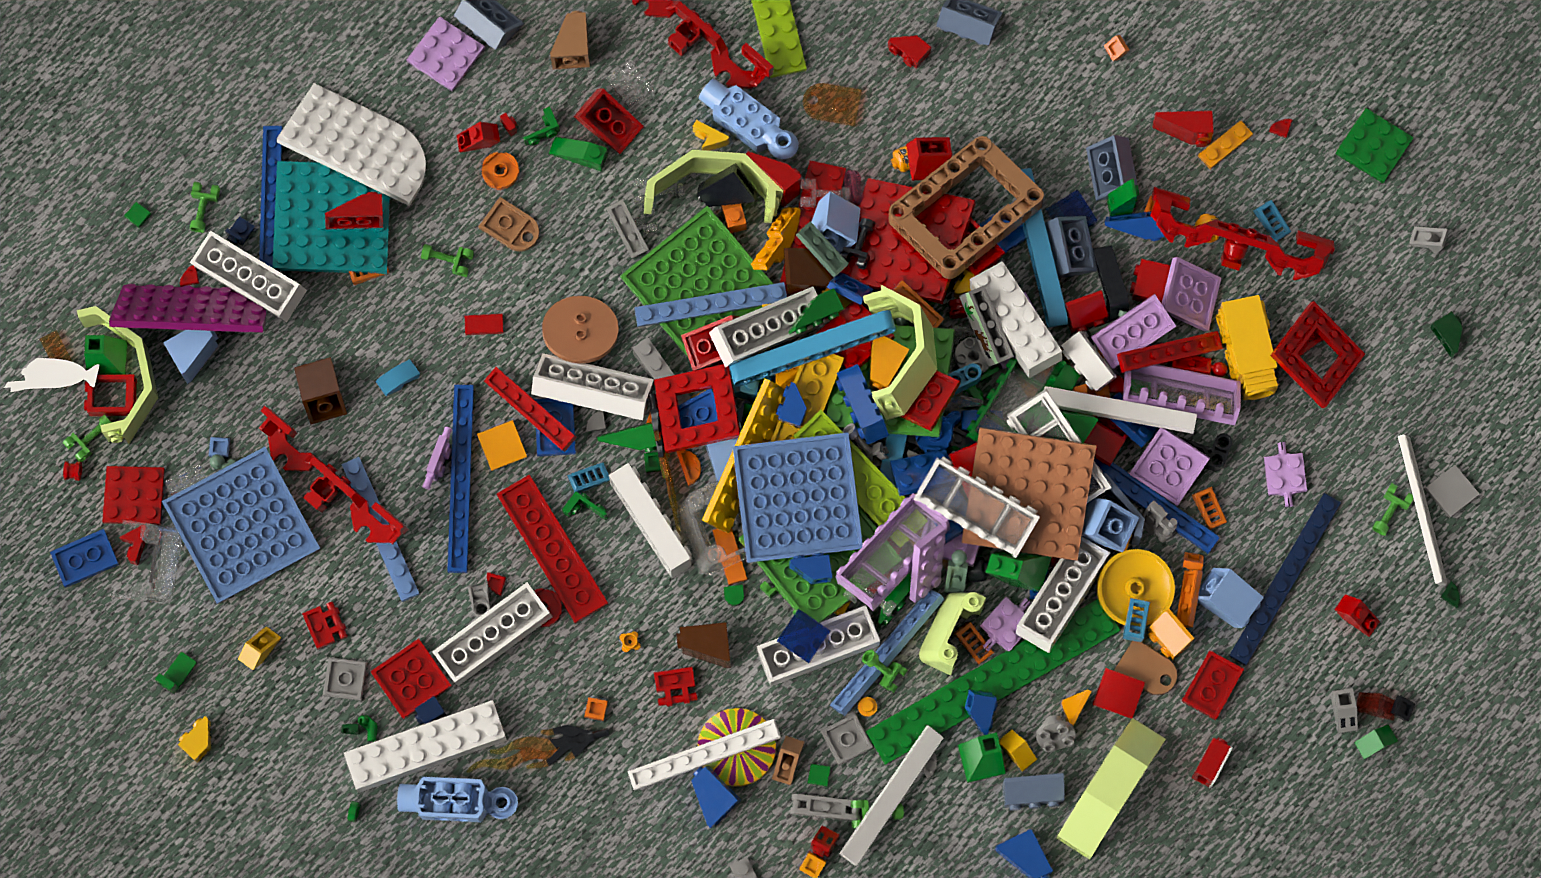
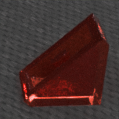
[1356,692,1395,721]

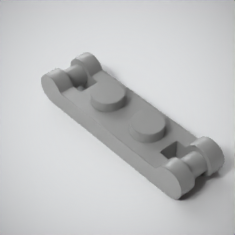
[790,794,861,821]

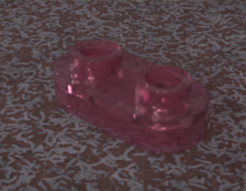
[844,170,863,206]

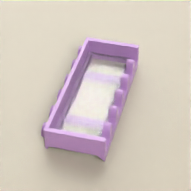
[1123,365,1241,425]
[836,493,950,611]

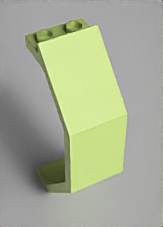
[644,150,783,223]
[863,285,937,420]
[77,306,158,444]
[1057,718,1166,860]

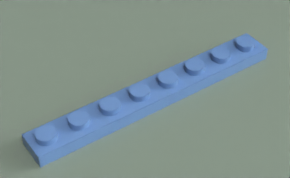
[634,282,787,327]
[341,457,419,602]
[830,590,944,716]

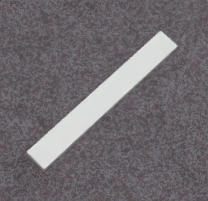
[1041,386,1197,434]
[1398,435,1447,586]
[628,719,781,790]
[839,726,943,866]

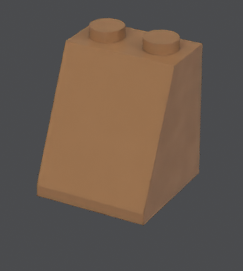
[550,11,590,70]

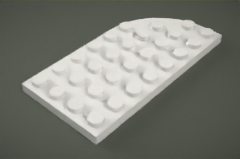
[277,83,426,206]

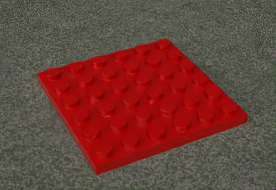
[841,178,976,304]

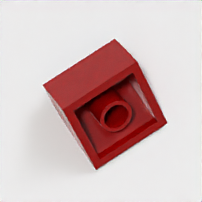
[1065,290,1108,334]

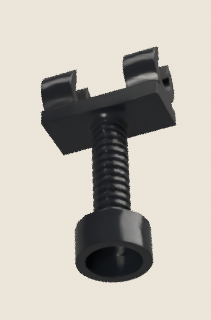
[840,218,876,270]

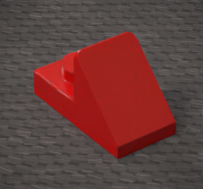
[120,524,150,565]

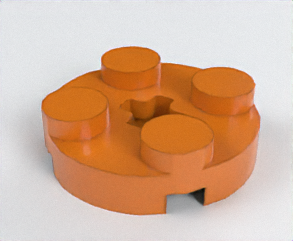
[482,152,519,190]

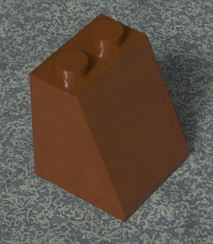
[784,248,834,296]
[294,357,347,425]
[676,622,731,668]

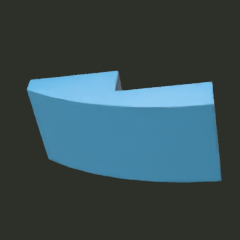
[376,359,420,396]

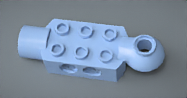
[699,78,799,159]
[397,777,518,822]

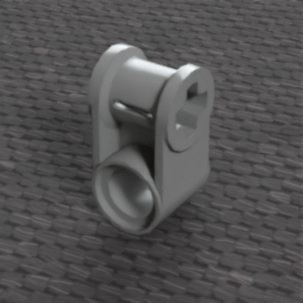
[468,582,491,619]

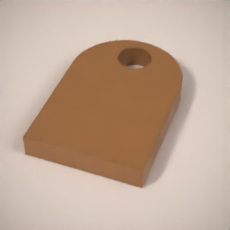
[478,197,539,251]
[1114,641,1177,695]

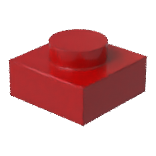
[499,112,518,136]

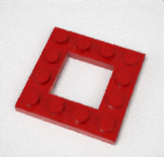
[1270,301,1365,408]
[654,364,741,453]

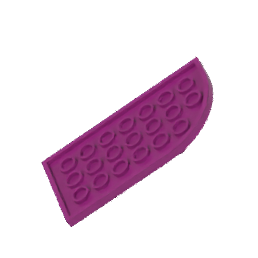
[109,284,266,333]

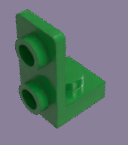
[523,106,560,146]
[964,367,999,407]
[562,492,608,520]
[155,652,197,694]

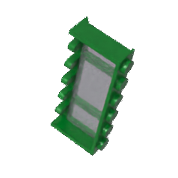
[966,357,1067,442]

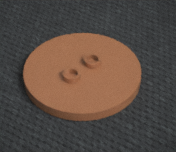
[542,296,619,363]

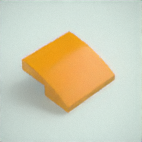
[477,420,527,471]

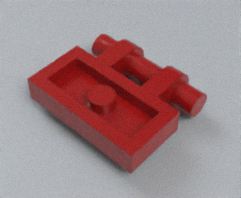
[302,601,348,650]
[654,667,697,707]

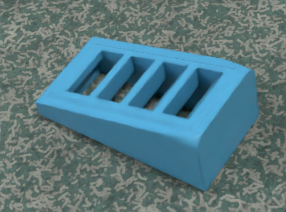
[1253,200,1291,241]
[567,462,610,494]
[1123,598,1150,642]

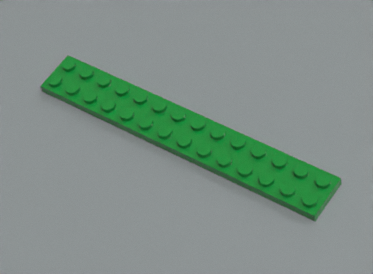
[866,599,1121,765]

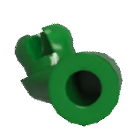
[358,715,378,742]

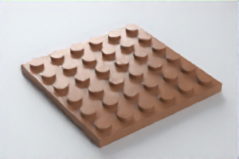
[962,427,1096,561]

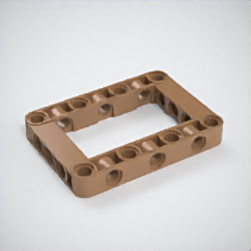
[888,136,1044,279]

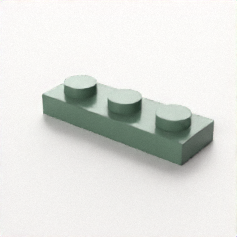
[796,221,849,277]

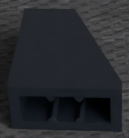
[697,163,757,207]

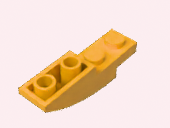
[751,207,801,270]

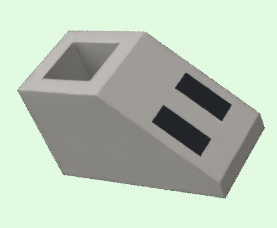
[1330,688,1358,734]

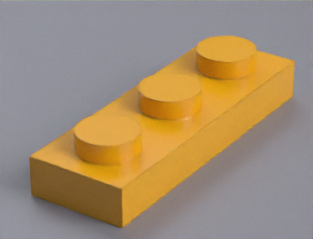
[1198,120,1253,169]

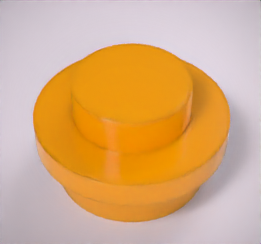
[858,697,877,717]

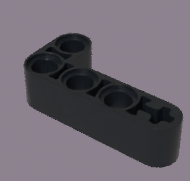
[1093,245,1129,321]
[1178,433,1232,472]

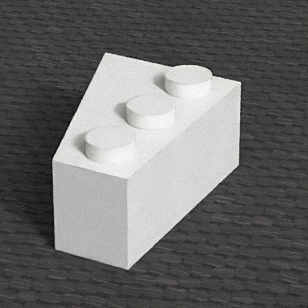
[1061,331,1117,391]

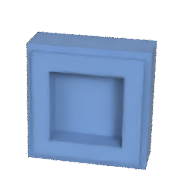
[209,437,230,458]

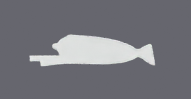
[4,358,99,392]

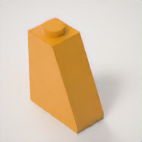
[869,336,909,391]

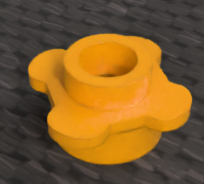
[619,631,641,652]

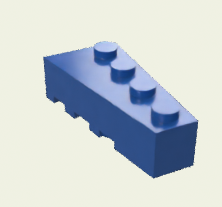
[836,364,889,445]

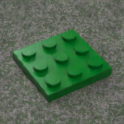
[1335,108,1414,183]

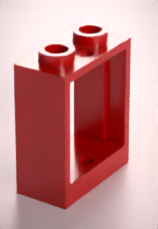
[84,374,137,416]

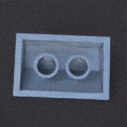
[454,0,524,50]
[936,0,1003,45]
[1086,135,1138,201]
[1045,216,1097,278]
[1002,773,1065,811]

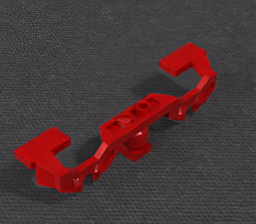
[632,0,774,89]
[1150,187,1335,280]
[259,406,409,545]

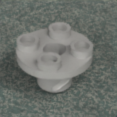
[954,337,989,375]
[1036,715,1075,752]

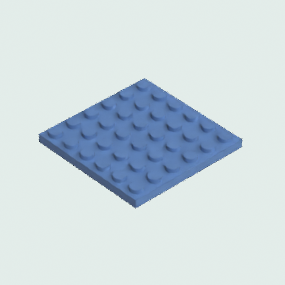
[732,433,863,563]
[162,447,320,604]

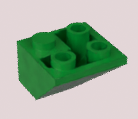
[84,335,127,375]
[958,732,1006,783]

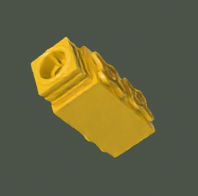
[1216,295,1278,400]

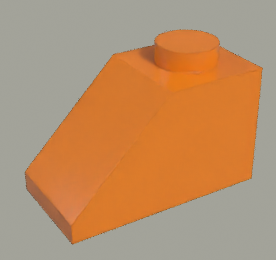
[721,204,747,233]

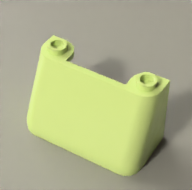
[919,592,986,676]

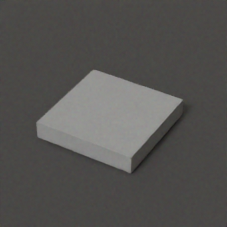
[1425,465,1480,518]
[323,657,367,701]
[820,713,873,766]

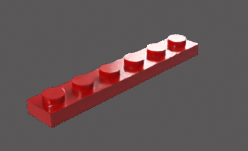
[1117,331,1223,373]
[484,367,577,452]

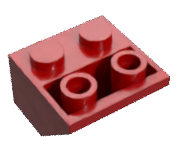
[906,137,952,181]
[1084,416,1128,466]

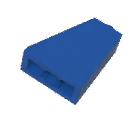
[691,766,741,828]
[995,829,1053,878]

